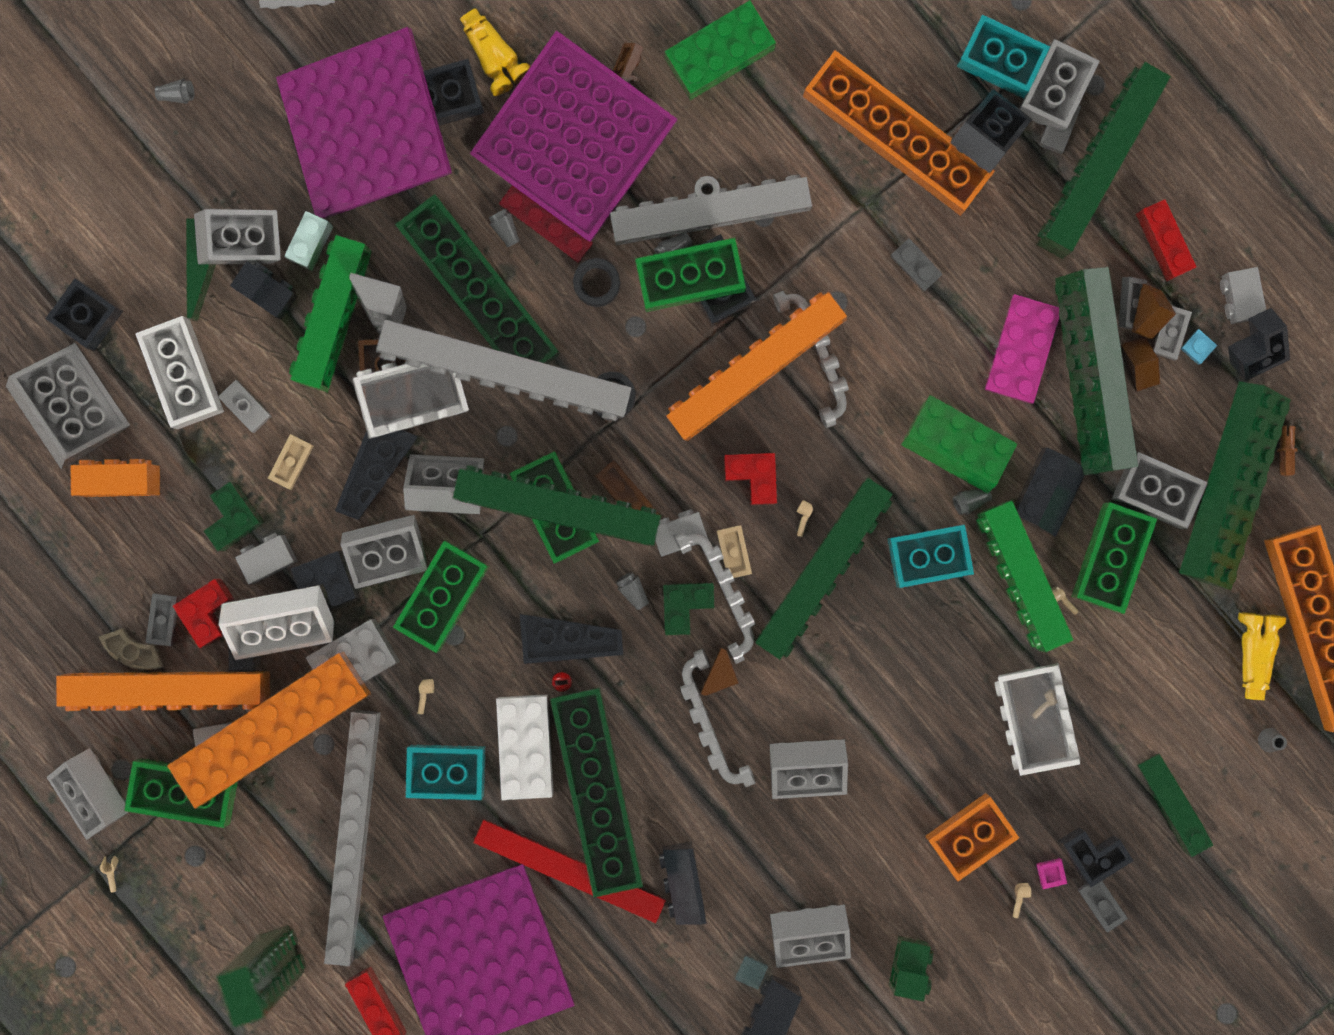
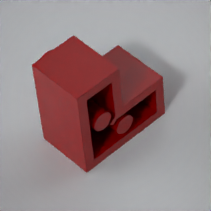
[724,453,777,505]
[173,579,234,648]

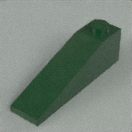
[186,218,216,321]
[1137,753,1214,857]

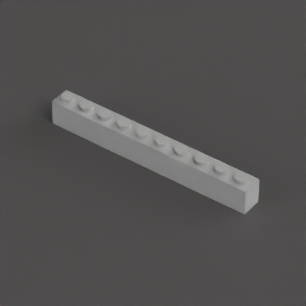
[376,320,631,421]
[324,710,381,966]

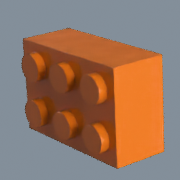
[71,459,160,497]
[925,793,1019,881]

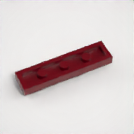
[499,185,593,264]

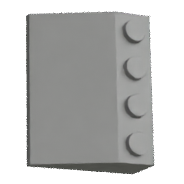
[6,343,130,469]

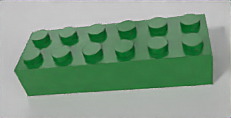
[289,235,372,393]
[976,501,1074,652]

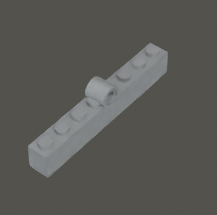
[610,175,812,246]

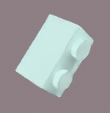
[285,211,333,271]

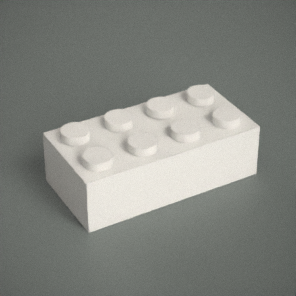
[135,316,224,429]
[219,586,334,660]
[496,695,554,800]

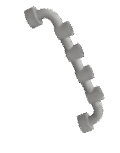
[773,291,849,428]
[674,532,755,664]
[680,649,756,787]

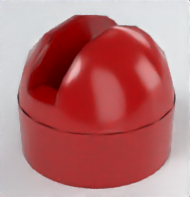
[552,672,572,692]

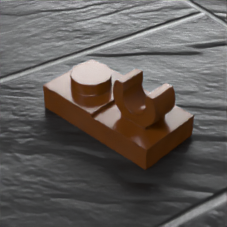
[613,43,644,83]

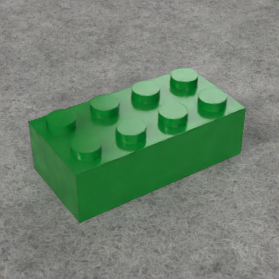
[665,0,776,101]
[635,238,746,312]
[901,395,1017,493]
[510,451,600,564]
[1071,502,1157,614]
[393,541,490,653]
[124,758,238,828]

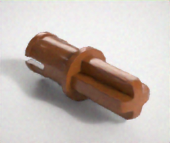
[1277,426,1298,476]

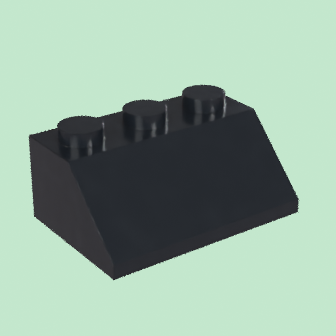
[1015,447,1085,537]
[659,841,707,925]
[741,975,802,1035]

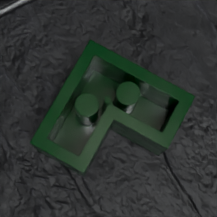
[204,482,264,552]
[663,583,715,635]
[888,936,933,1002]

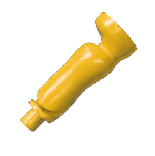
[460,8,531,96]
[1238,612,1286,700]

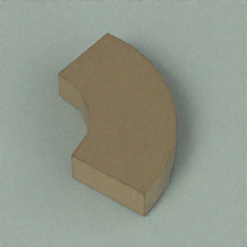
[99,628,164,670]

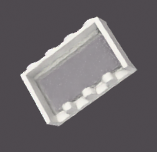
[352,362,469,439]
[995,663,1080,776]

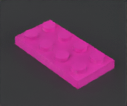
[985,294,1059,404]

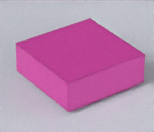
[1036,858,1067,889]

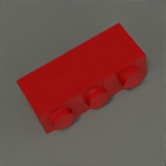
[1136,199,1196,282]
[345,966,407,1035]

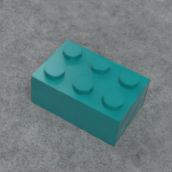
[957,14,1050,99]
[887,525,974,588]
[406,745,485,800]

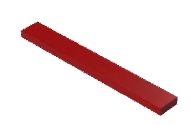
[473,819,666,923]

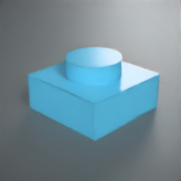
[1181,329,1217,365]

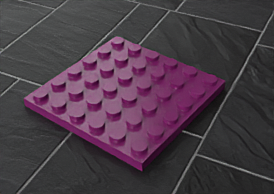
[276,27,452,219]
[470,30,678,242]
[382,864,575,1035]

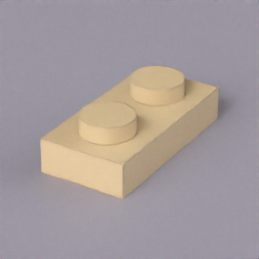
[268,434,314,490]
[717,525,752,578]

